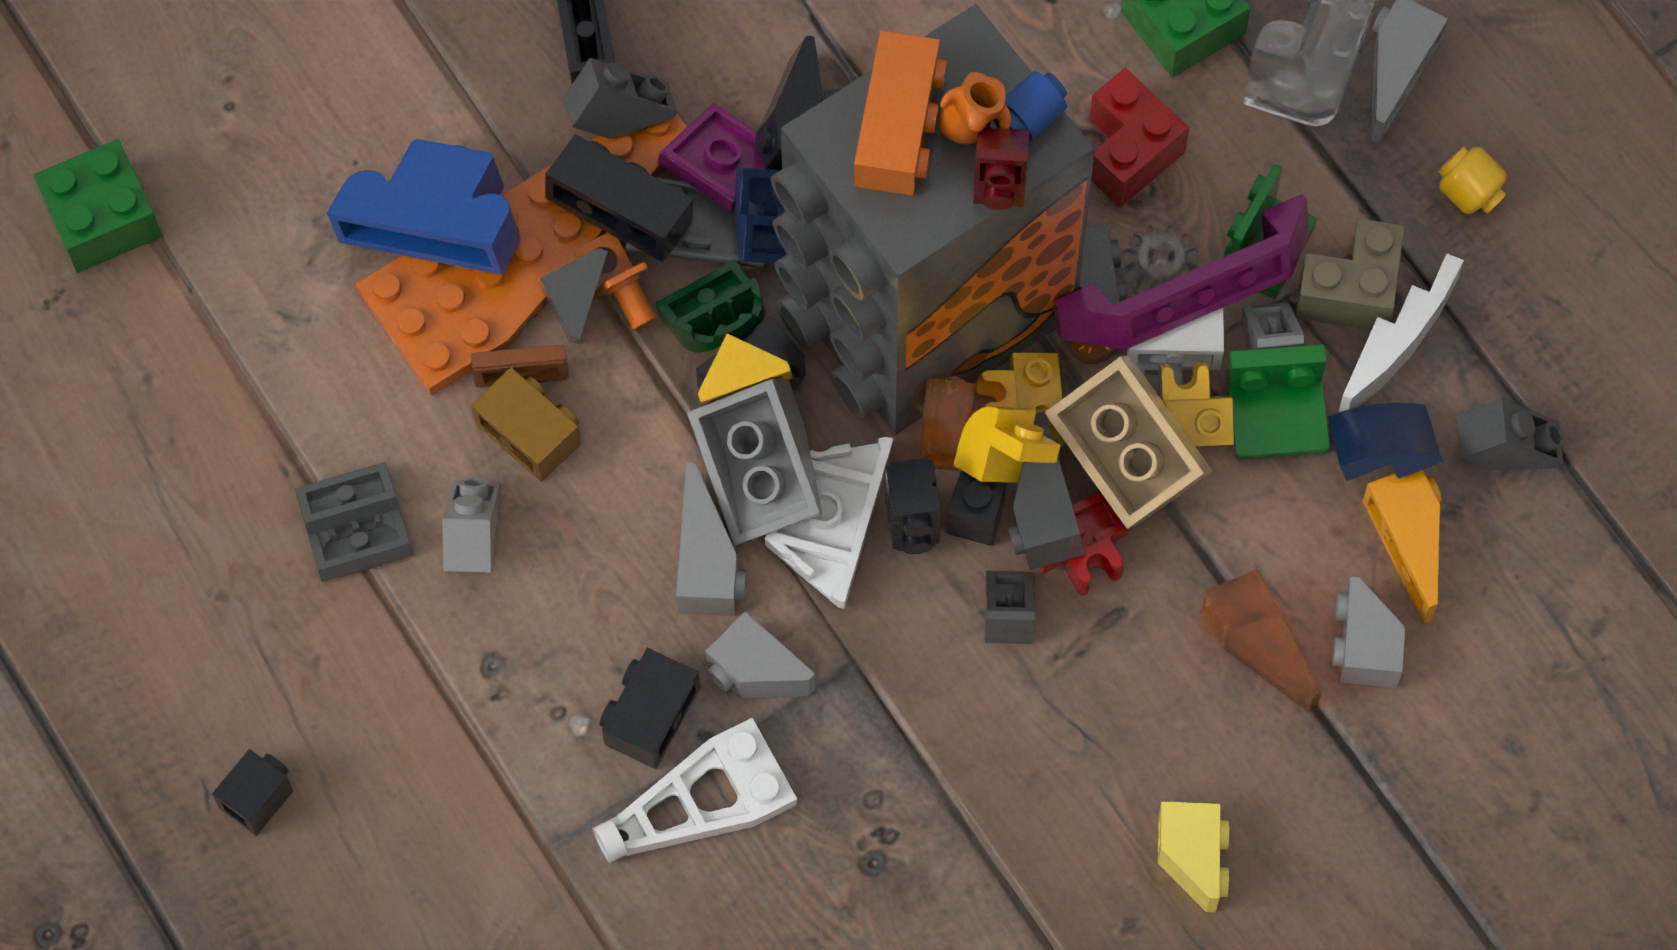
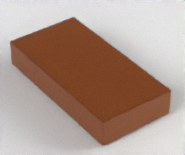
[471,344,569,388]

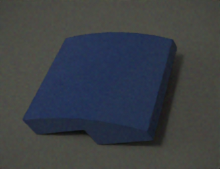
[735,167,786,263]
[1328,403,1443,481]

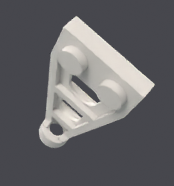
[592,718,797,863]

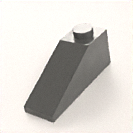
[1008,411,1085,570]

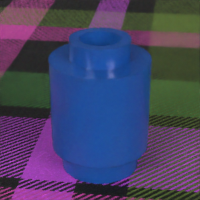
[993,71,1067,141]

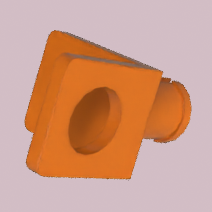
[574,232,658,331]

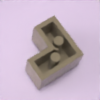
[1295,219,1404,330]

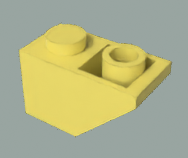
[1158,802,1229,913]

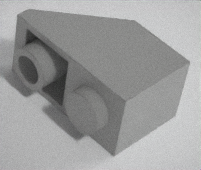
[442,477,500,573]
[1332,576,1405,689]

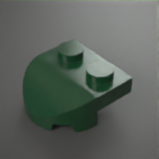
[655,259,766,353]

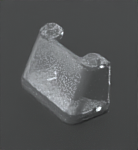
[1243,0,1378,126]

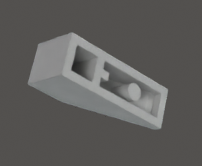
[1371,0,1448,144]
[676,463,746,616]

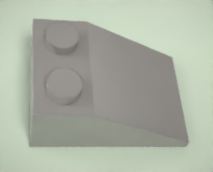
[687,379,822,546]

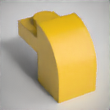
[954,407,1060,483]

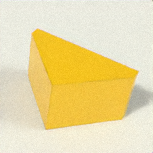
[698,334,793,406]

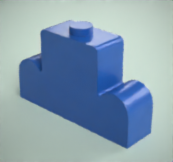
[327,139,520,275]

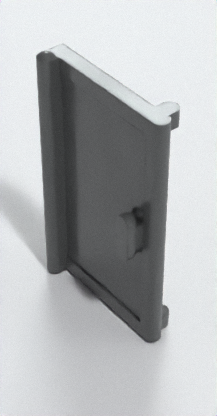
[626,177,764,269]

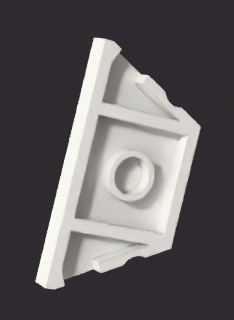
[765,437,894,609]

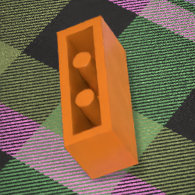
[854,30,948,196]

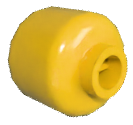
[1438,146,1507,215]

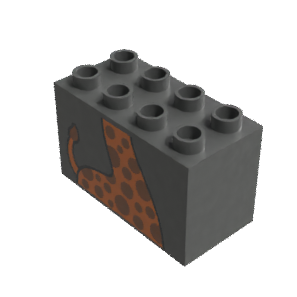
[771,4,1095,435]

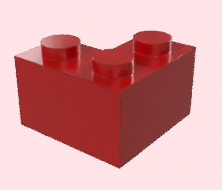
[1090,67,1189,208]

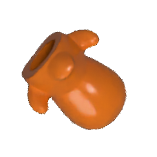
[938,72,1011,145]

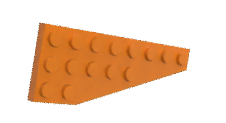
[355,113,687,396]

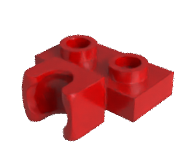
[1040,492,1128,595]

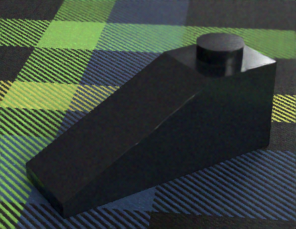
[755,36,823,170]

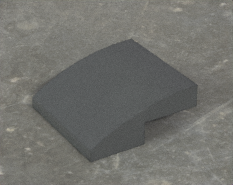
[295,462,413,582]

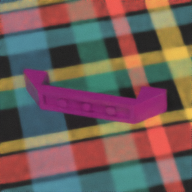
[1053,194,1309,350]

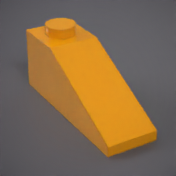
[1362,470,1442,624]

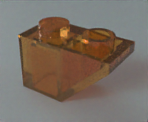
[920,376,975,472]

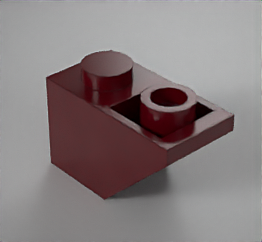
[973,127,1030,210]

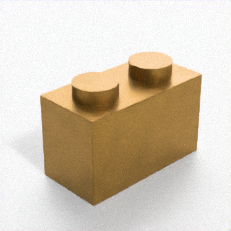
[471,367,581,483]

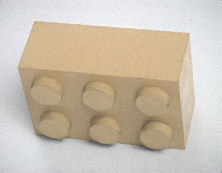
[1044,356,1213,529]

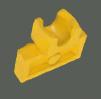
[975,353,1065,446]
[1158,361,1234,447]

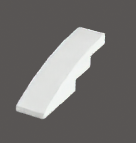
[1338,253,1464,413]

